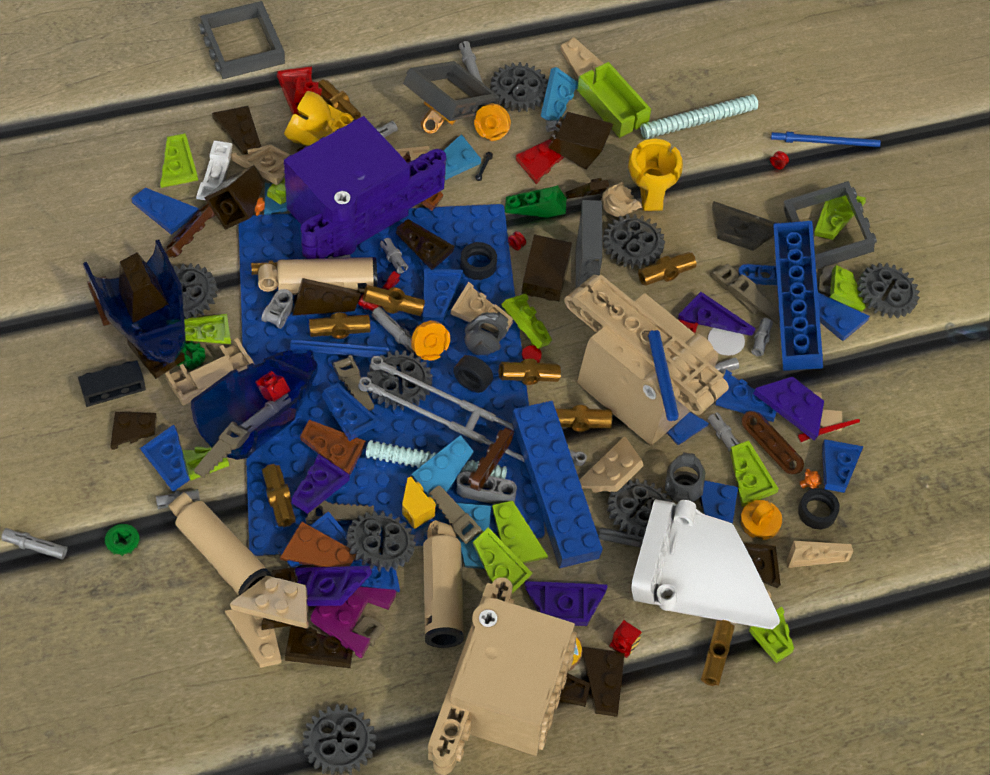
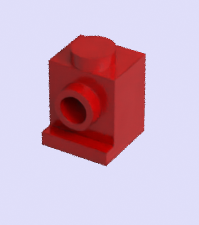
[294,77,322,103]
[255,371,291,402]

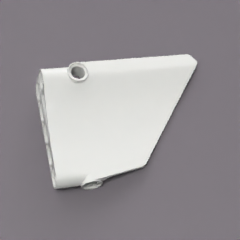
[632,499,780,629]

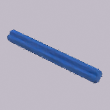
[648,330,679,421]
[290,339,390,358]

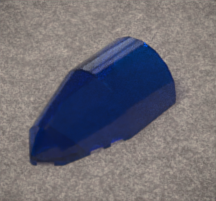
[83,240,186,363]
[191,350,318,460]

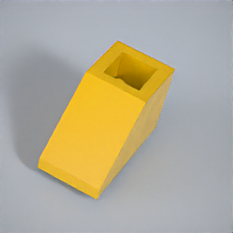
[402,476,436,529]

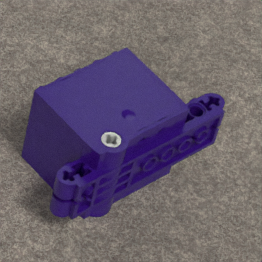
[284,116,446,259]

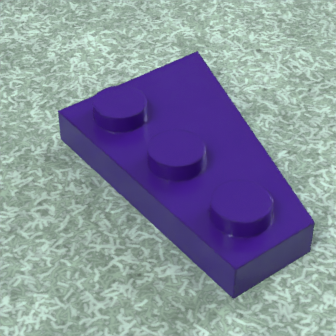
[292,454,350,514]

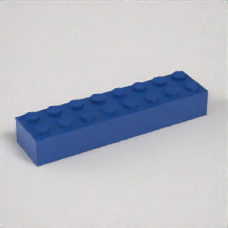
[773,221,823,371]
[511,400,603,569]

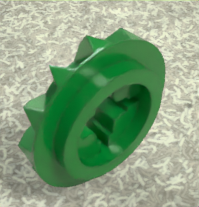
[176,341,206,369]
[105,524,140,557]

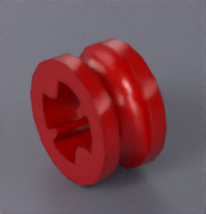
[770,151,789,170]
[508,231,527,251]

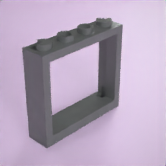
[198,1,285,79]
[403,61,500,121]
[784,181,877,269]
[576,200,602,288]

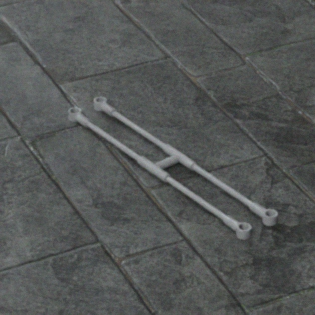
[358,356,587,466]

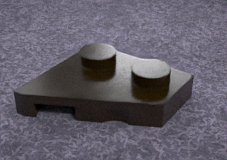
[565,178,609,199]
[110,412,157,450]

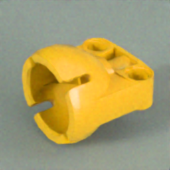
[284,91,354,146]
[628,138,683,211]

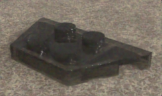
[712,201,777,251]

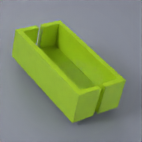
[577,62,651,138]

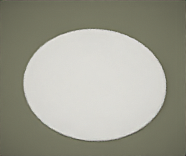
[708,328,745,356]

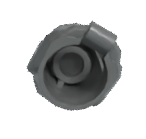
[464,312,508,356]
[665,452,706,503]

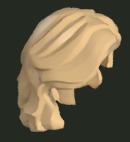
[601,182,642,217]

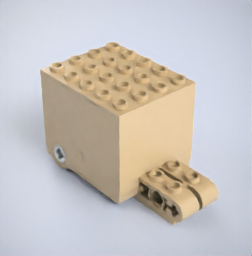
[564,275,729,446]
[428,578,577,775]

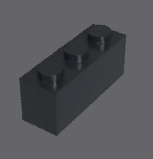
[78,360,146,407]

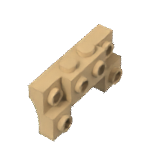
[165,338,256,406]

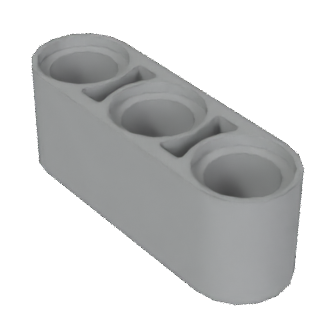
[456,471,517,504]

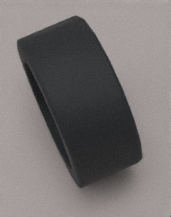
[460,242,497,280]
[453,355,493,393]
[798,488,840,530]

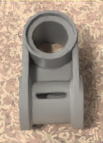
[262,289,293,329]

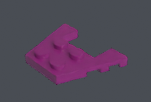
[311,587,396,658]

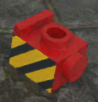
[609,620,642,658]

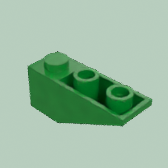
[505,185,567,217]

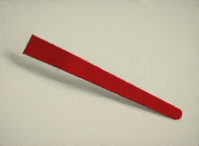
[798,419,860,442]

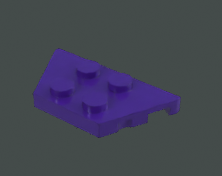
[753,377,824,441]
[295,566,372,606]
[525,581,607,626]

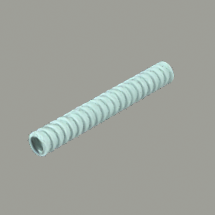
[640,94,758,140]
[366,440,507,479]

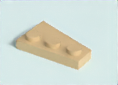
[560,37,604,84]

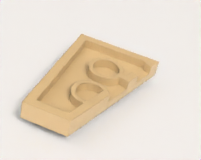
[451,282,513,333]
[786,541,853,568]
[225,609,282,668]

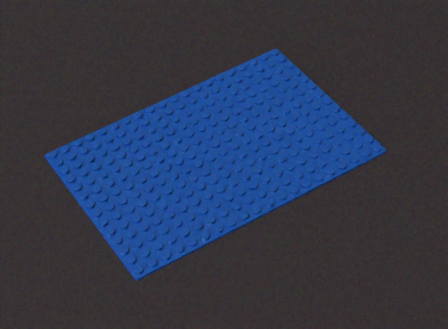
[238,204,545,556]

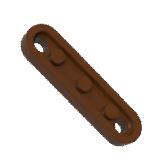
[163,203,215,258]
[742,411,804,475]
[468,427,514,491]

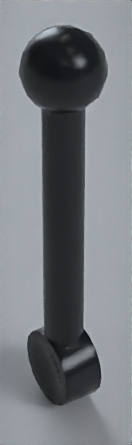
[475,152,493,181]

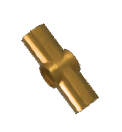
[318,79,361,120]
[638,252,697,286]
[363,285,425,316]
[309,312,370,339]
[498,359,561,385]
[556,405,612,432]
[262,464,296,527]
[701,620,735,686]

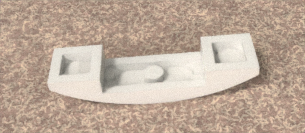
[196,141,233,200]

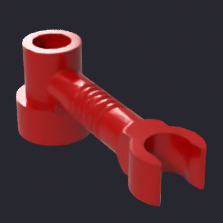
[358,271,401,312]

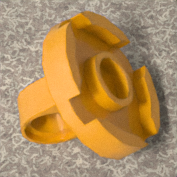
[421,101,456,134]
[474,103,511,141]
[411,320,450,361]
[740,500,782,540]

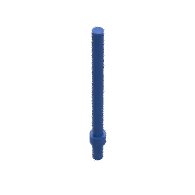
[771,131,881,147]

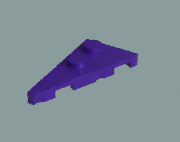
[678,292,756,336]

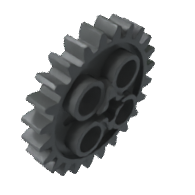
[490,62,548,112]
[603,214,665,269]
[159,263,218,320]
[857,263,920,318]
[367,350,432,410]
[607,479,672,539]
[346,511,416,572]
[303,704,376,775]

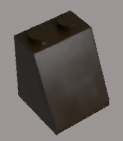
[548,112,614,170]
[204,165,265,230]
[521,234,572,302]
[119,252,169,323]

